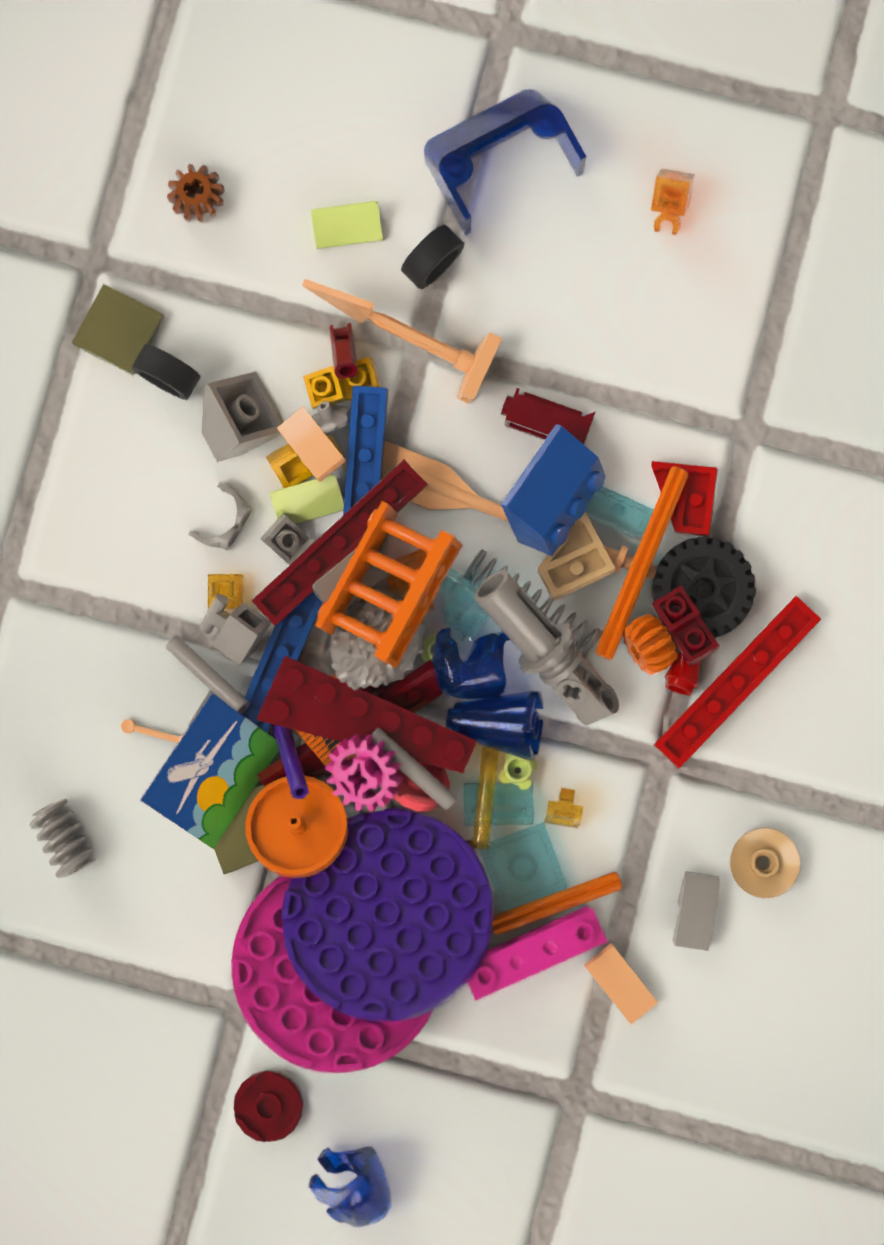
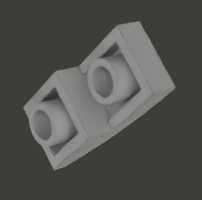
[260,514,315,565]
[673,871,720,951]

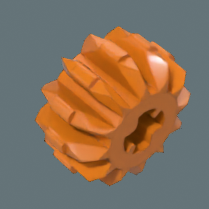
[623,613,677,675]

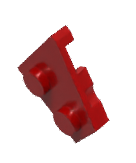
[651,461,718,537]

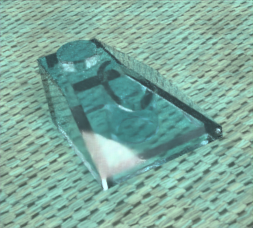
[440,568,490,642]

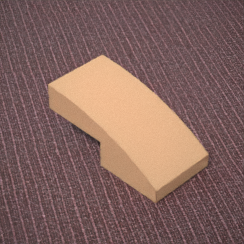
[277,407,346,482]
[584,943,658,1024]

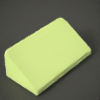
[311,201,383,249]
[270,474,344,524]

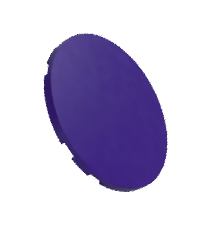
[282,809,494,1022]

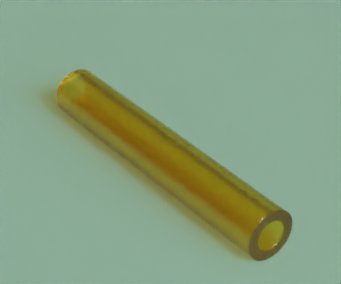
[472,746,499,849]

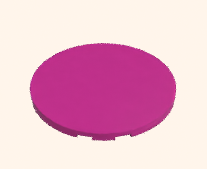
[231,876,433,1073]

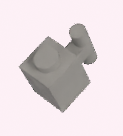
[199,594,271,665]

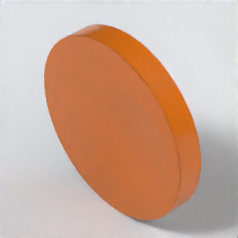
[245,776,348,878]

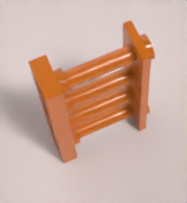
[315,501,463,669]

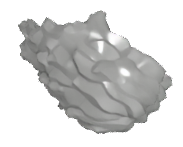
[330,595,426,690]

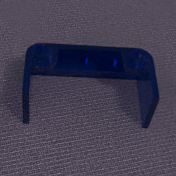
[424,89,587,235]

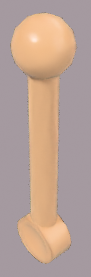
[121,719,183,743]

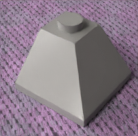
[202,371,283,462]

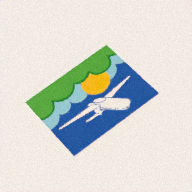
[140,693,279,849]

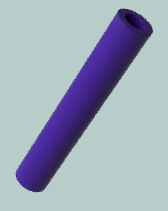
[272,724,309,799]

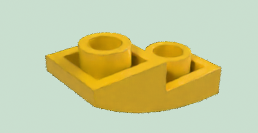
[303,357,381,409]

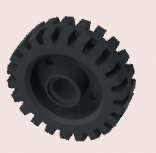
[652,536,756,638]

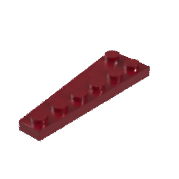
[256,656,477,773]

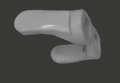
[188,482,252,551]

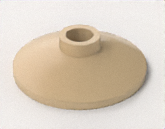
[730,828,800,898]

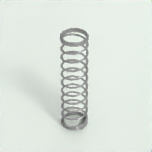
[462,549,603,659]

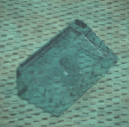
[585,486,654,541]
[464,782,534,826]

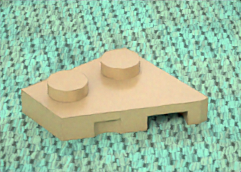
[537,512,616,601]

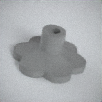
[312,401,350,436]

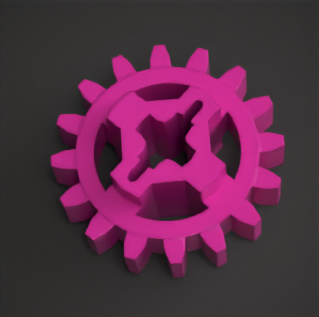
[325,735,403,812]

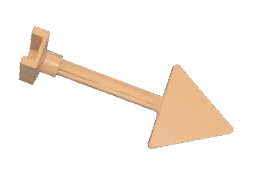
[302,279,502,404]

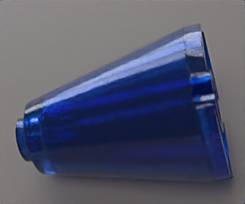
[446,691,543,761]

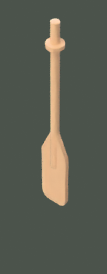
[343,441,657,579]

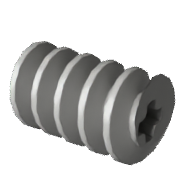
[30,799,96,878]

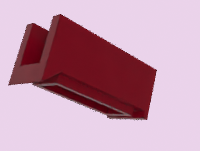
[501,388,596,444]

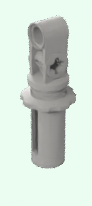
[474,570,619,725]

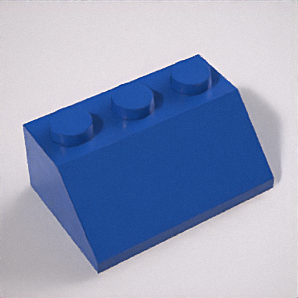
[501,424,606,556]

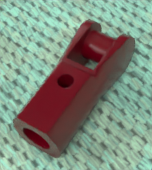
[329,322,358,379]

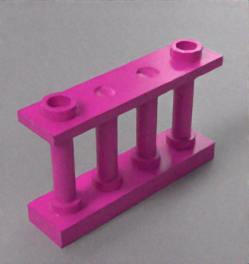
[468,905,607,1001]

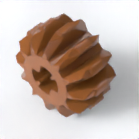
[167,163,225,223]

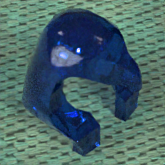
[432,627,510,699]
[309,1146,392,1227]

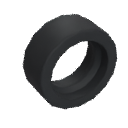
[401,224,465,290]
[132,344,201,400]

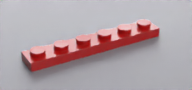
[653,596,821,769]

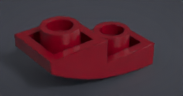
[652,586,719,667]

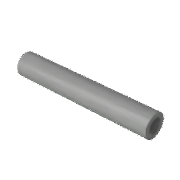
[166,636,250,714]
[371,727,457,810]

